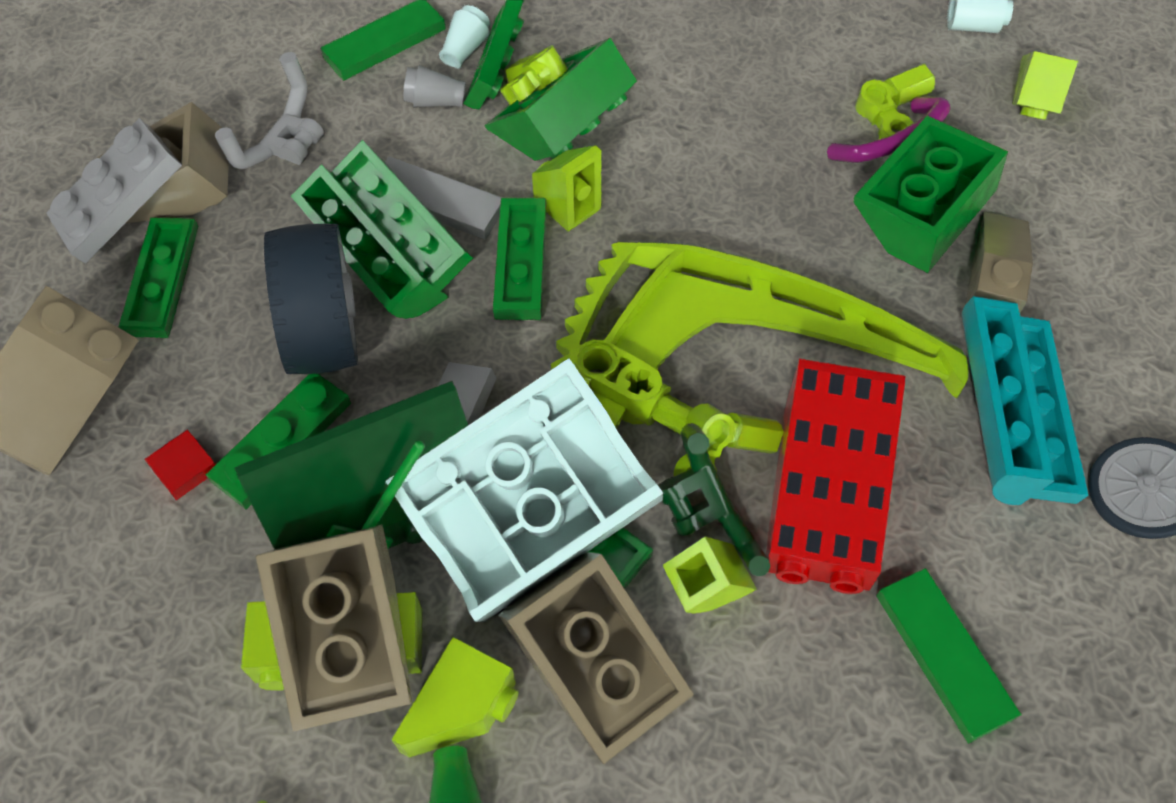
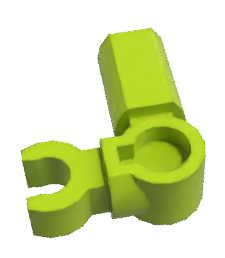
[500,45,568,105]
[855,64,935,139]
[673,403,784,476]

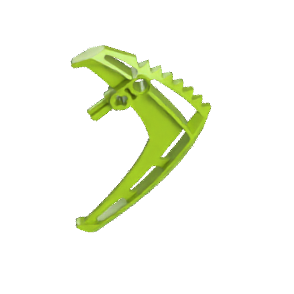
[550,242,968,435]

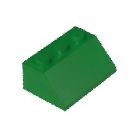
[484,38,637,161]
[853,116,1009,273]

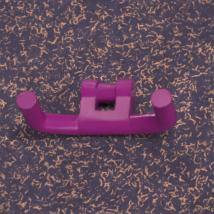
[827,97,951,163]

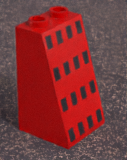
[766,359,906,594]

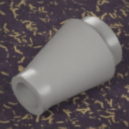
[403,65,466,107]

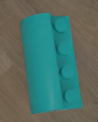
[961,296,1089,505]

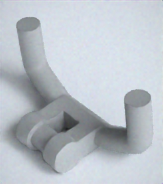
[215,52,324,169]

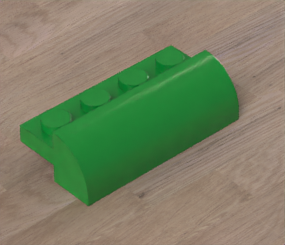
[291,140,473,319]

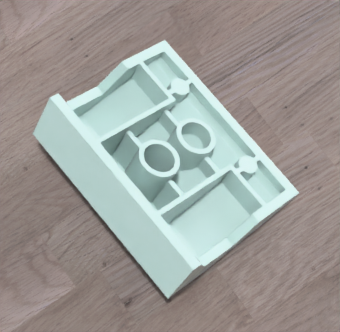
[385,358,663,622]

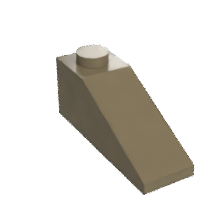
[965,211,1033,313]

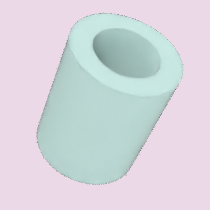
[947,0,1013,33]

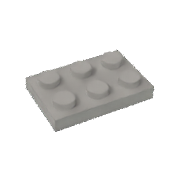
[46,118,182,264]

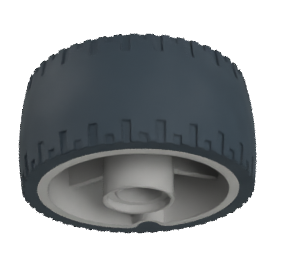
[264,223,358,374]

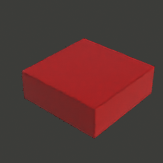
[144,429,216,501]

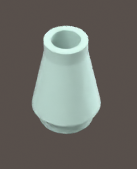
[439,5,490,69]

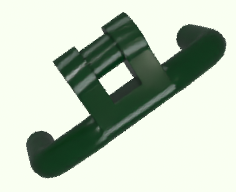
[658,423,770,576]

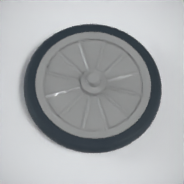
[1088,437,1176,539]

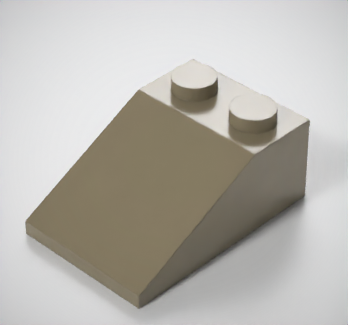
[95,102,229,224]
[0,286,139,475]
[255,525,412,732]
[498,552,694,764]

